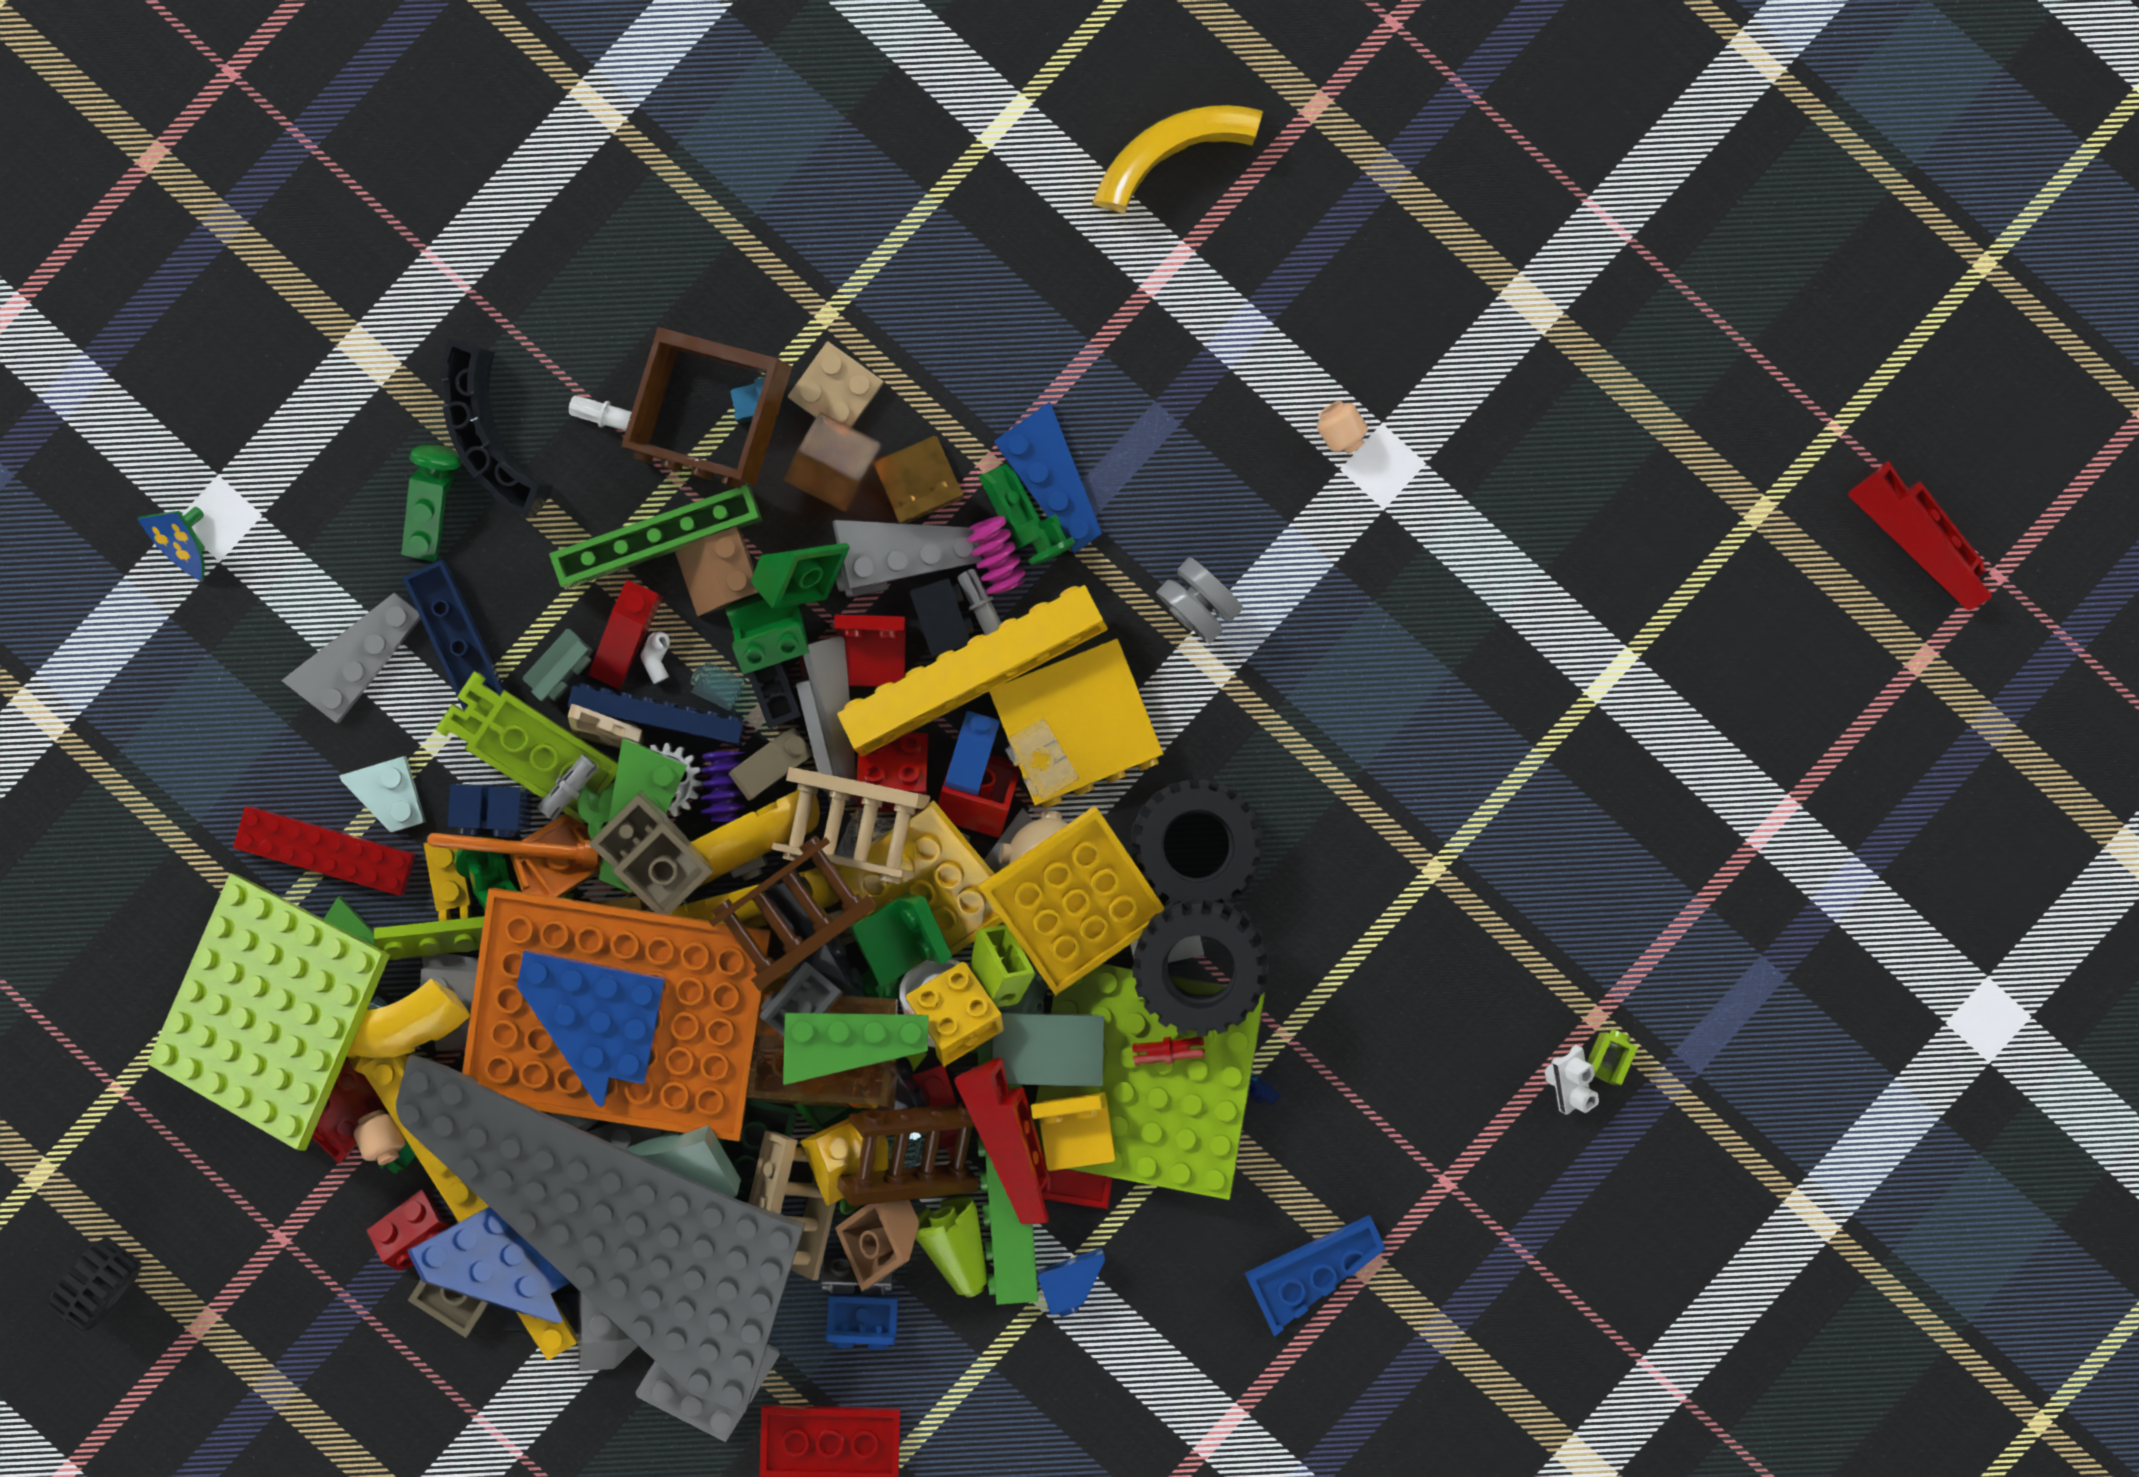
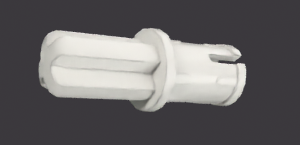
[569,395,631,431]

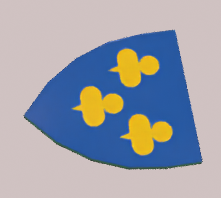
[137,507,205,582]

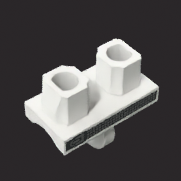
[1545,1045,1599,1115]

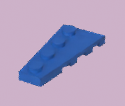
[994,402,1102,554]
[1245,1215,1386,1337]

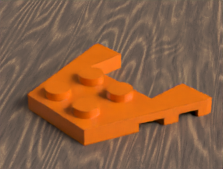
[510,813,634,898]

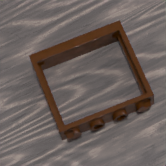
[621,327,792,489]

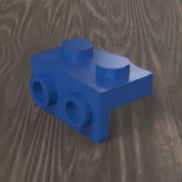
[825,1294,898,1350]

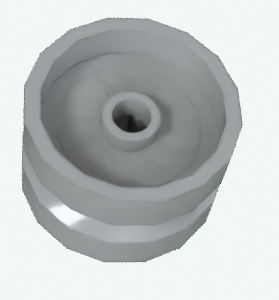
[1156,557,1244,644]

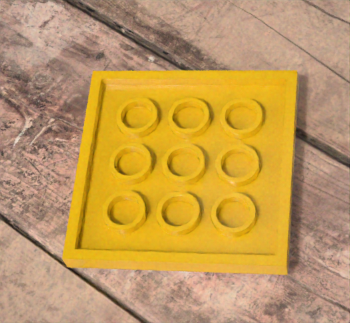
[827,800,1003,974]
[979,806,1164,996]

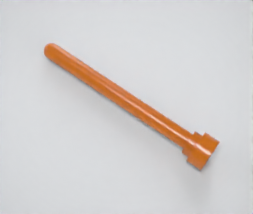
[427,833,598,869]

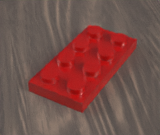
[760,1405,901,1477]

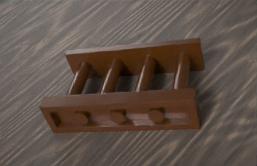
[709,836,877,991]
[837,1101,979,1206]

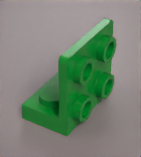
[850,892,953,987]

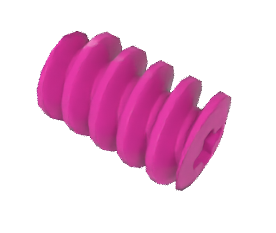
[967,516,1025,594]

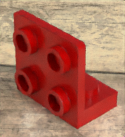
[834,615,906,687]
[857,732,928,812]
[312,1060,389,1164]

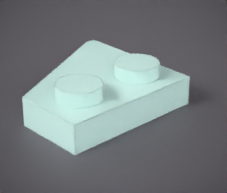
[340,756,426,832]

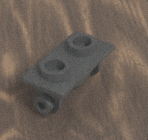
[821,1259,892,1296]

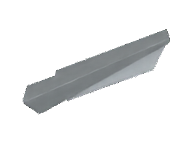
[796,636,857,806]

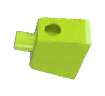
[970,925,1035,1008]

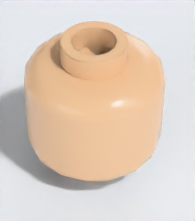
[1316,400,1368,454]
[354,1110,406,1165]

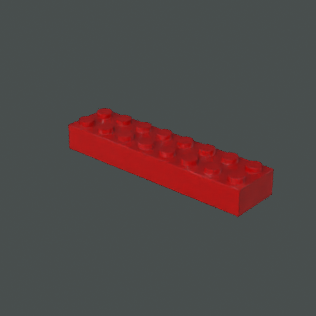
[233,806,417,896]

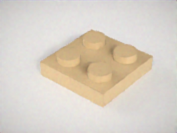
[787,341,884,438]

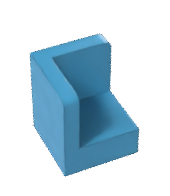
[731,377,779,424]

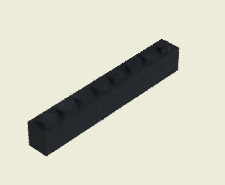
[762,869,930,1136]

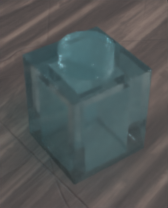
[690,661,747,711]

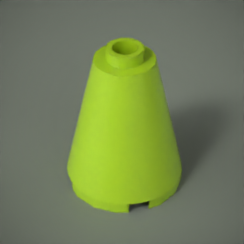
[915,1196,988,1297]

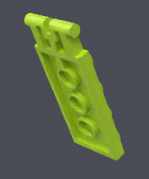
[435,671,618,824]

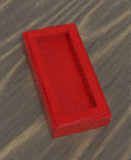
[1042,1169,1113,1209]

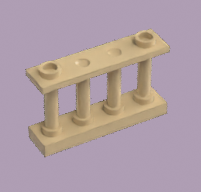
[772,767,930,884]
[748,1131,836,1280]

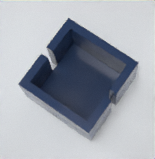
[447,784,533,837]

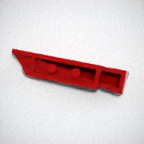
[1848,461,1992,610]
[954,1058,1051,1224]

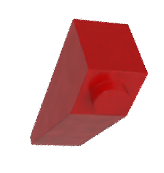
[588,580,664,690]

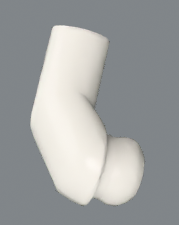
[640,632,670,684]

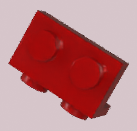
[366,1189,452,1271]

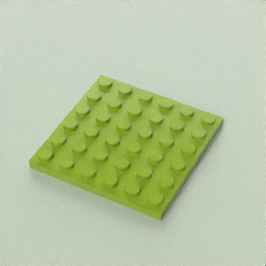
[147,873,390,1151]
[1033,963,1265,1200]

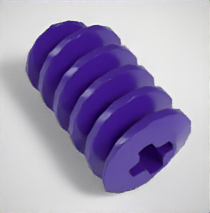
[701,752,746,822]

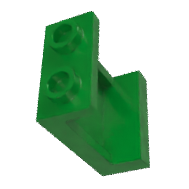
[725,594,810,675]

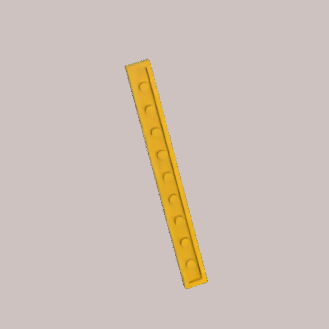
[360,1056,579,1361]

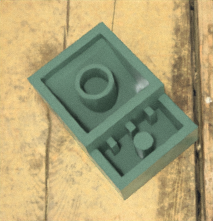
[991,1012,1104,1086]
[625,1125,741,1197]

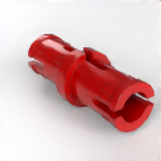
[1132,1037,1205,1066]

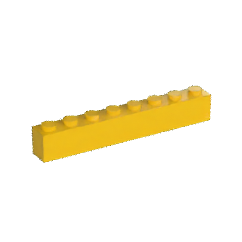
[837,585,1108,757]

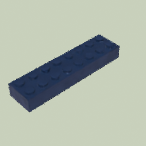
[402,560,505,710]
[568,683,747,747]

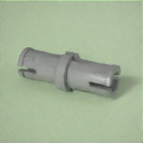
[537,754,600,821]

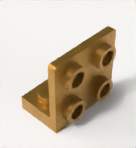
[874,436,964,524]

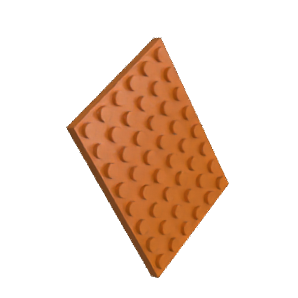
[462,888,772,1141]

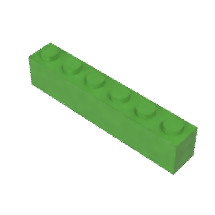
[549,484,763,589]

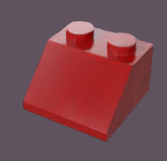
[938,754,1021,838]

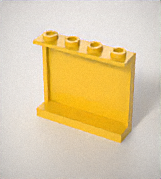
[989,638,1163,809]

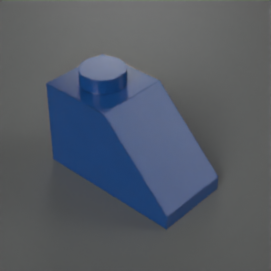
[944,711,1000,796]
[1037,1247,1105,1317]

